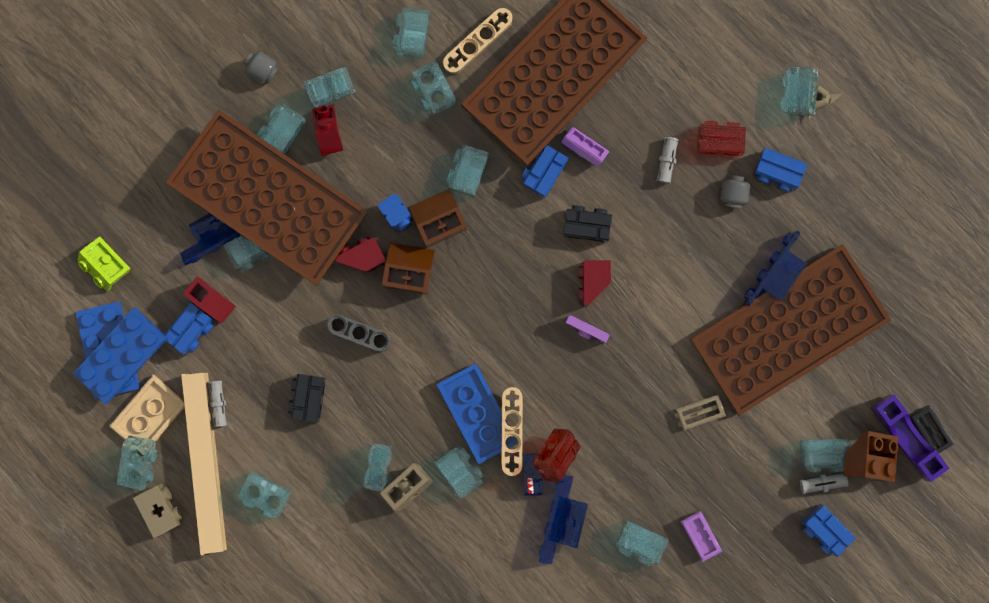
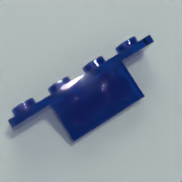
[180,213,241,265]
[743,230,807,307]
[539,474,588,564]

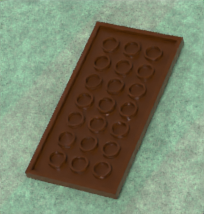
[461,0,647,167]
[166,109,368,286]
[690,244,891,416]

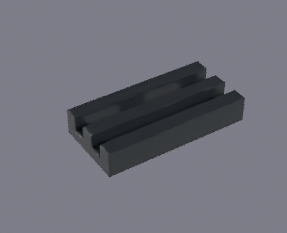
[910,405,954,453]

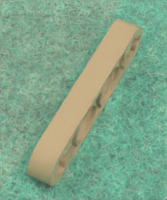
[443,8,512,74]
[502,387,523,476]

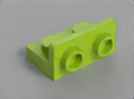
[77,237,130,292]

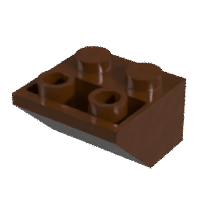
[409,189,468,248]
[382,243,435,294]
[844,431,898,482]

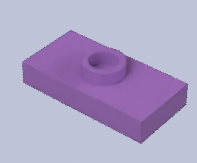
[561,127,609,167]
[565,315,610,343]
[680,511,722,562]

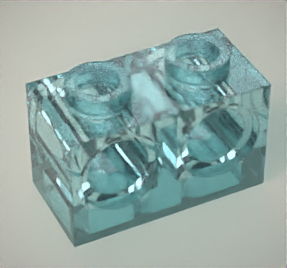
[411,60,457,115]
[304,66,356,108]
[117,435,158,490]
[238,472,293,519]

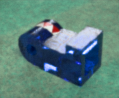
[522,454,543,496]

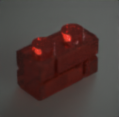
[697,121,746,156]
[532,429,581,482]

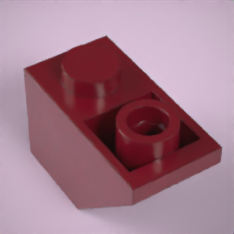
[312,104,343,156]
[335,236,386,273]
[578,260,611,307]
[183,276,236,324]

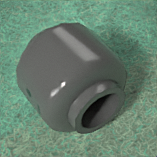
[243,51,278,85]
[720,175,751,209]

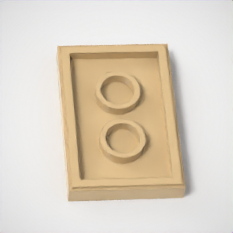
[109,375,185,455]

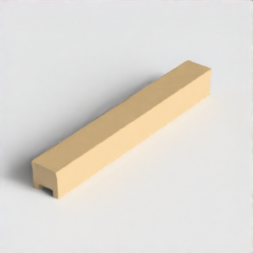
[181,373,227,555]

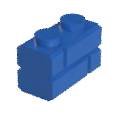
[521,145,569,198]
[753,148,807,193]
[378,194,412,232]
[165,302,215,355]
[801,504,856,557]

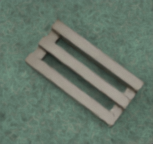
[675,394,726,431]

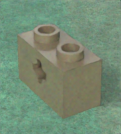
[380,463,434,511]
[133,484,182,538]

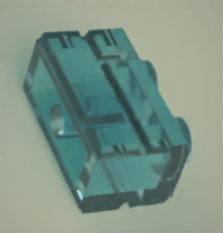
[781,67,818,116]
[257,103,306,154]
[447,145,489,197]
[800,439,850,472]
[615,520,669,566]

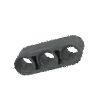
[327,315,391,352]

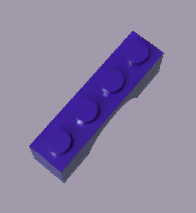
[870,394,950,482]

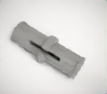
[656,137,679,184]
[207,380,227,427]
[800,473,848,494]

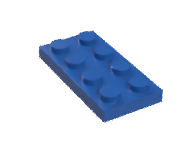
[75,302,141,399]
[73,307,168,404]
[436,363,518,464]

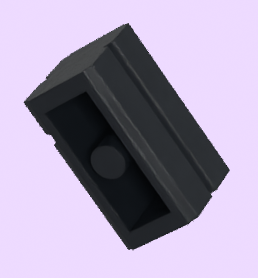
[563,205,612,243]
[288,374,326,422]

